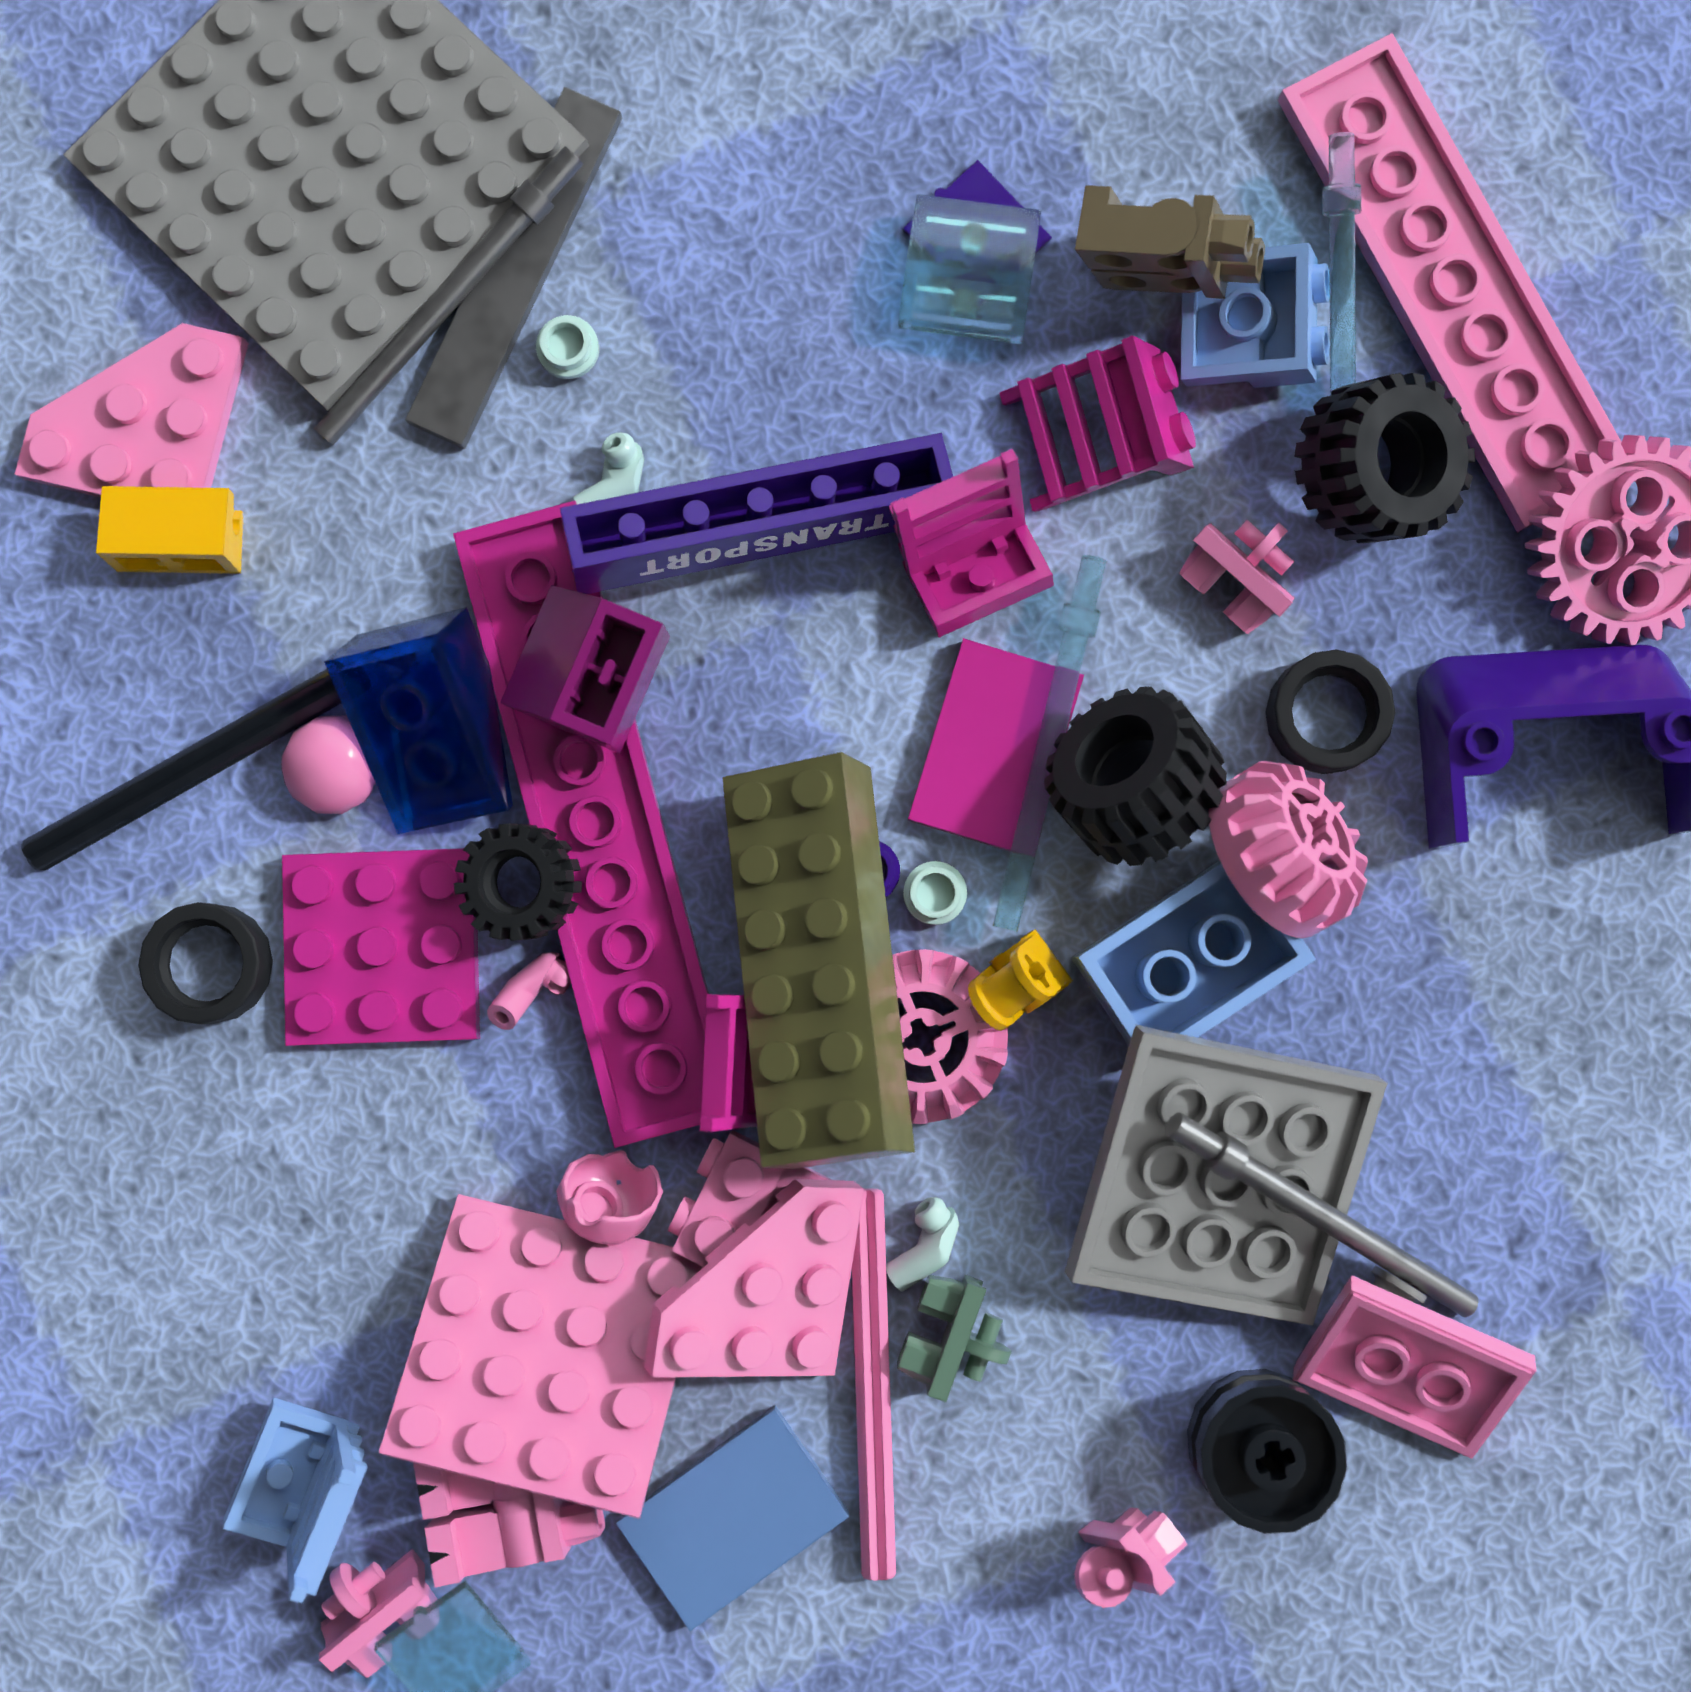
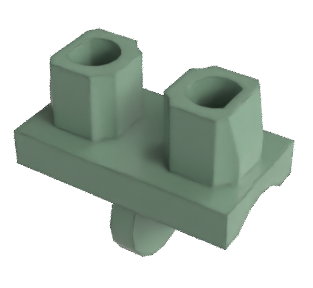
[897,1275,1012,1402]

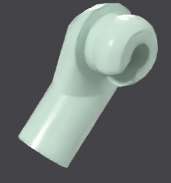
[573,432,644,504]
[886,1197,959,1291]

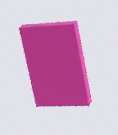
[908,638,1084,857]

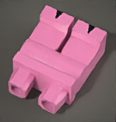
[413,1463,605,1588]

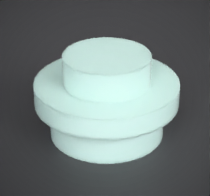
[536,315,599,379]
[903,861,967,925]

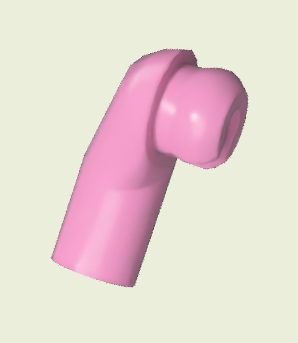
[487,952,571,1030]

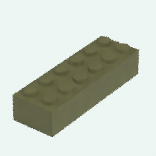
[722,752,915,1169]

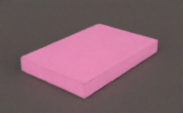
[1293,1275,1536,1459]

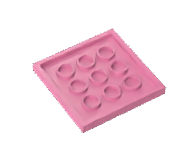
[379,1194,704,1519]

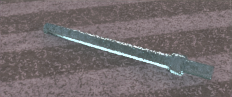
[1322,132,1362,396]
[993,555,1107,932]

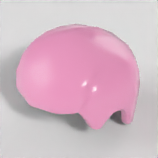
[281,716,380,814]
[556,1150,663,1245]

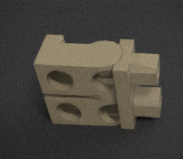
[1075,185,1265,299]

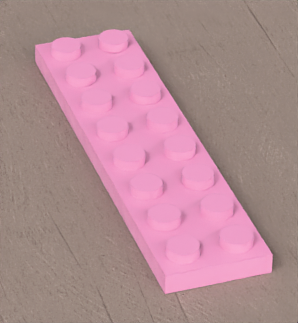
[1277,33,1622,533]

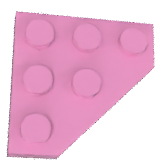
[15,323,249,498]
[644,1179,864,1377]

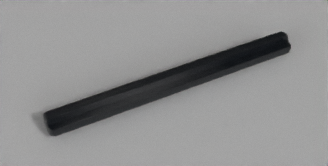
[21,660,365,871]

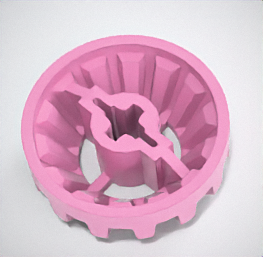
[1209,761,1368,938]
[892,949,1009,1124]

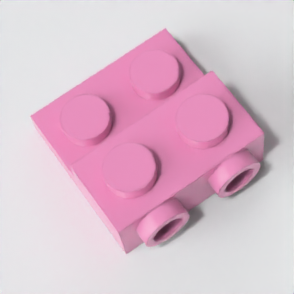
[668,1130,832,1267]

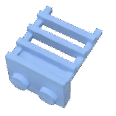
[223,1397,367,1603]

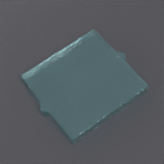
[375,1581,531,1692]

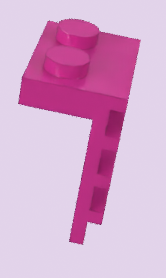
[999,335,1196,512]
[889,449,1054,637]
[700,994,757,1132]

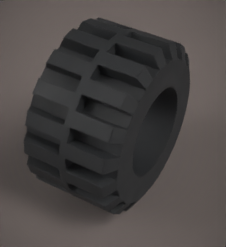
[1294,373,1475,543]
[1044,687,1227,866]

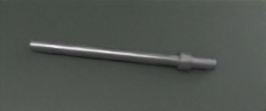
[314,146,584,445]
[1165,1112,1478,1317]

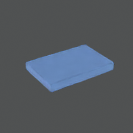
[616,1405,849,1631]

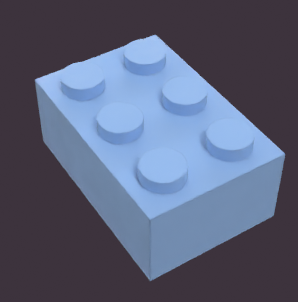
[1071,860,1316,1046]

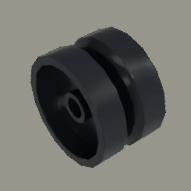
[1187,1369,1347,1534]

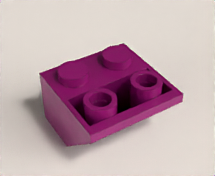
[500,585,670,754]

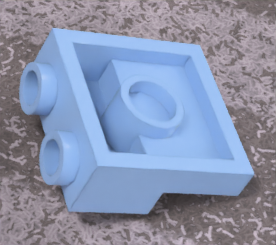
[1181,243,1330,388]

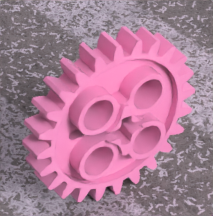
[1525,435,1691,645]

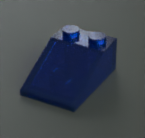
[324,607,513,834]

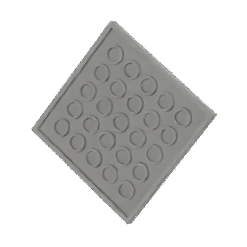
[63,0,589,411]

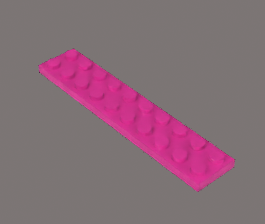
[453,501,709,1148]

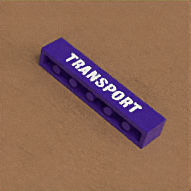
[560,433,953,594]

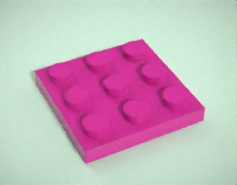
[282,848,480,1046]

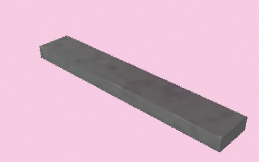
[405,87,622,449]

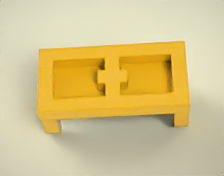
[96,486,243,574]

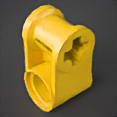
[968,929,1073,1031]

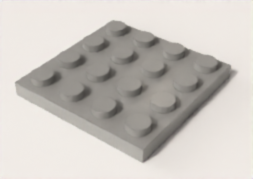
[1065,1025,1387,1326]

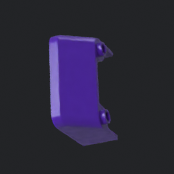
[1416,645,1691,849]

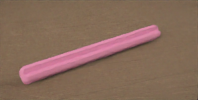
[852,1188,896,1581]

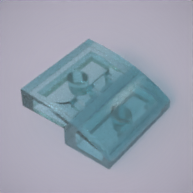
[898,194,1041,344]

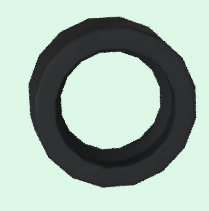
[1265,649,1396,774]
[138,902,273,1025]

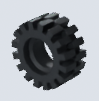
[454,823,582,941]

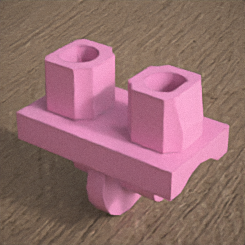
[1179,520,1295,634]
[1074,1507,1187,1608]
[319,1549,440,1678]

